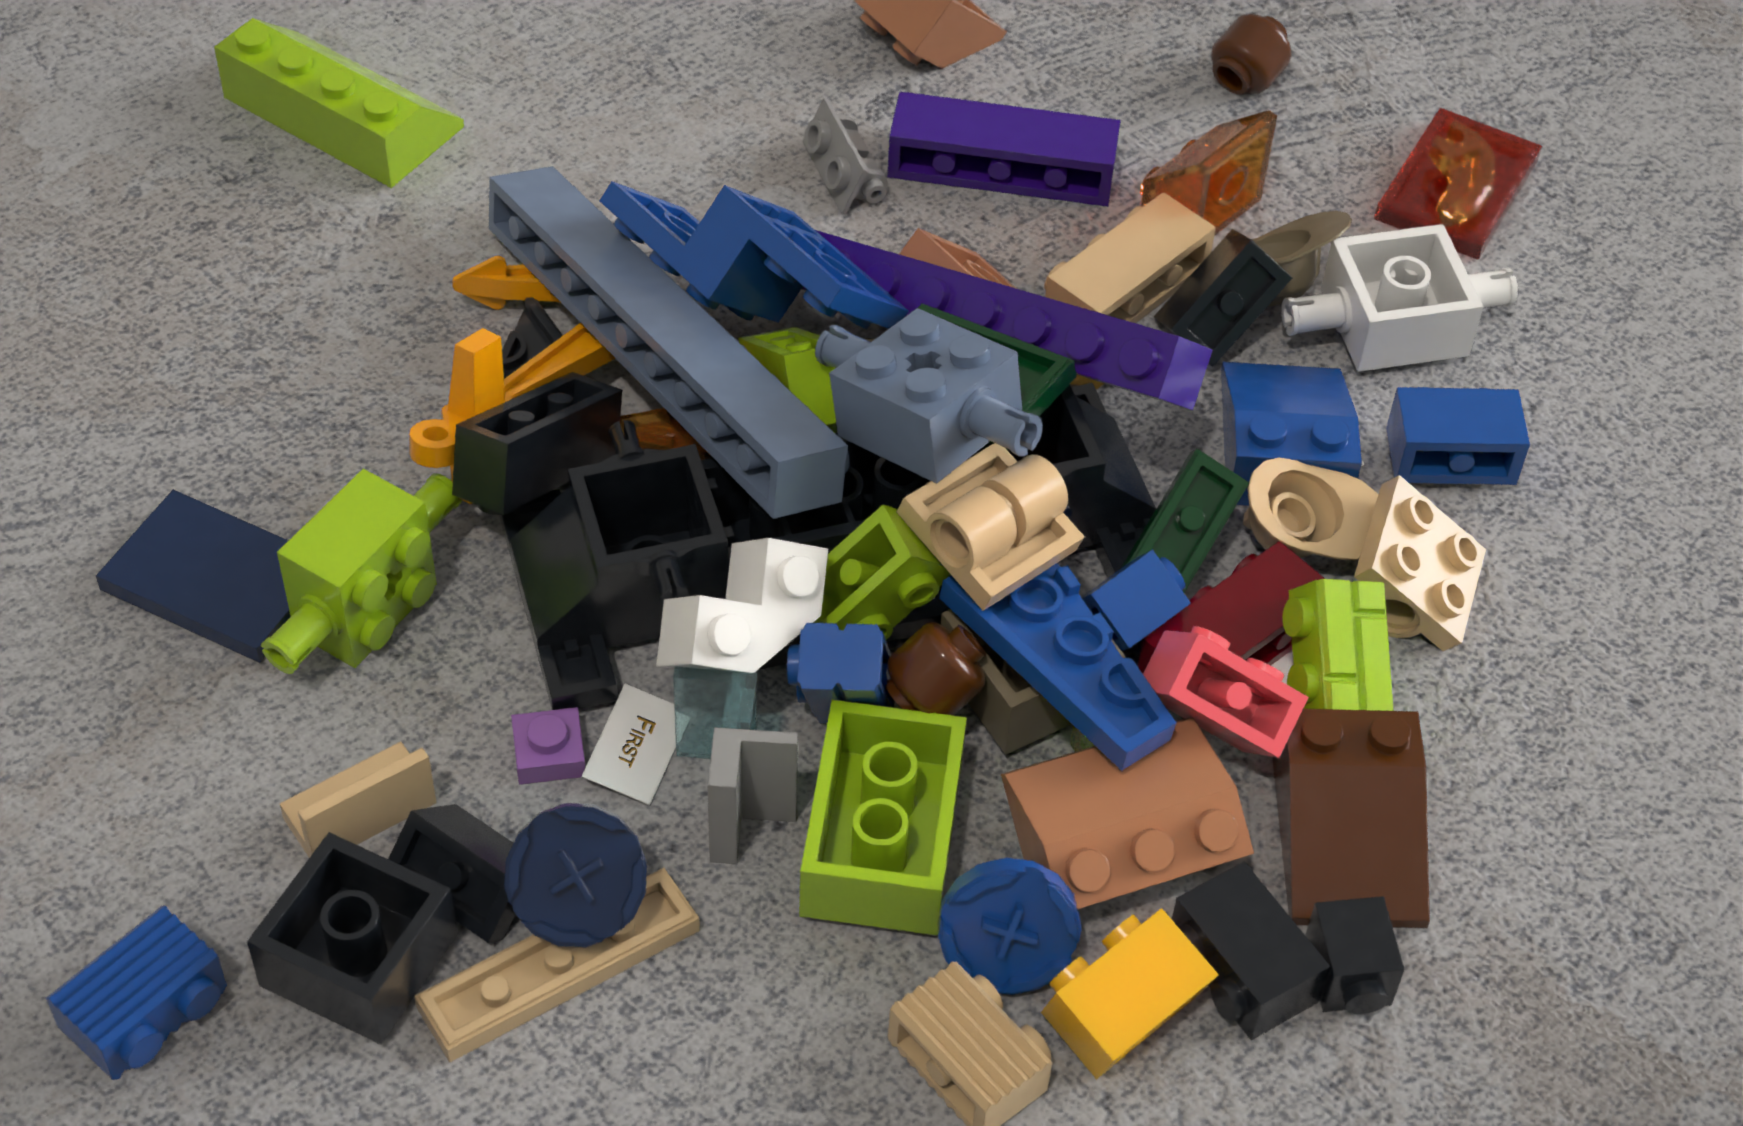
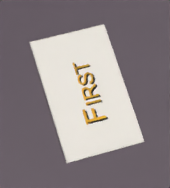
[581,684,692,805]

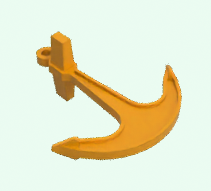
[409,256,711,505]

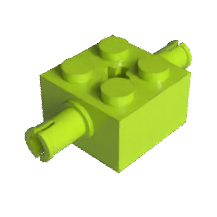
[261,468,462,674]

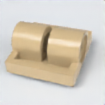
[897,443,1085,611]
[1354,475,1486,651]

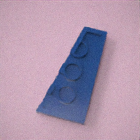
[939,563,1176,771]

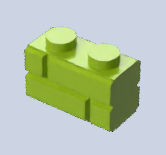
[1282,579,1394,711]

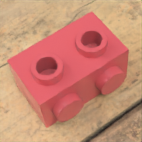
[1143,626,1309,758]

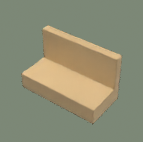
[279,741,437,858]

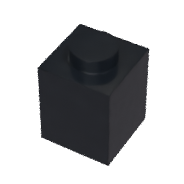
[1305,896,1405,1015]

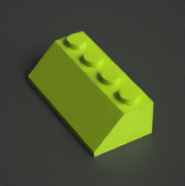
[214,18,464,188]

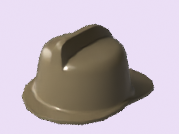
[1252,211,1352,307]

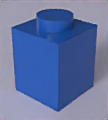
[1081,549,1191,651]

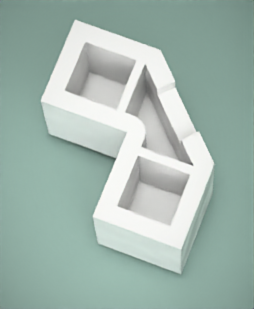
[656,538,828,676]

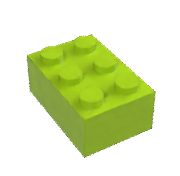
[799,700,967,935]

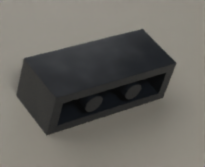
[452,372,623,515]

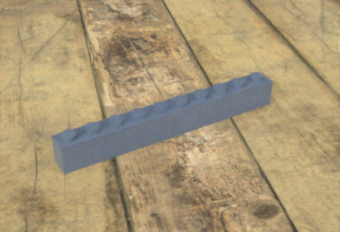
[489,166,849,519]

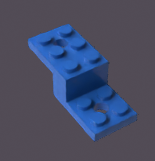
[599,181,909,329]

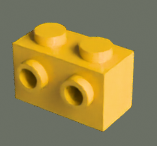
[1041,908,1219,1080]

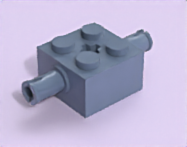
[815,308,1042,484]

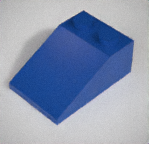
[1221,362,1362,506]

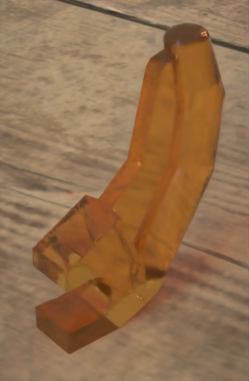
[1429,120,1495,227]

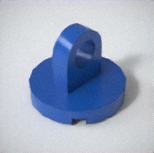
[938,858,1082,995]

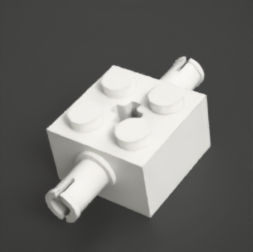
[1281,224,1518,372]

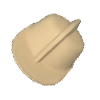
[1243,457,1378,560]

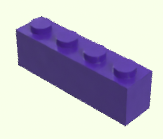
[887,91,1121,207]

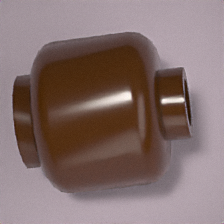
[1211,14,1292,95]
[885,622,986,716]

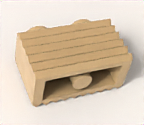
[888,961,1052,1126]

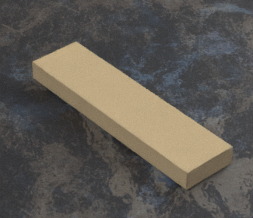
[414,868,700,1062]

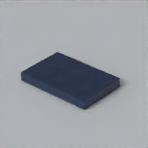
[96,489,291,663]

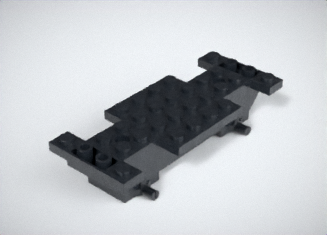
[499,383,1156,710]

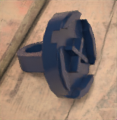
[504,803,647,947]

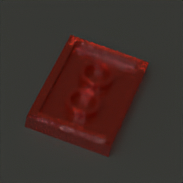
[1374,108,1542,260]

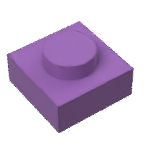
[511,707,585,785]

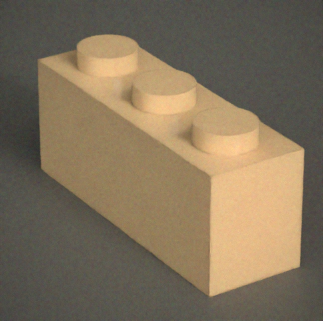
[1044,192,1216,323]

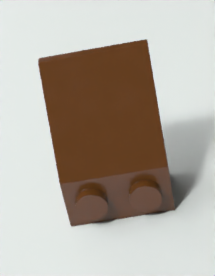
[1272,709,1430,928]

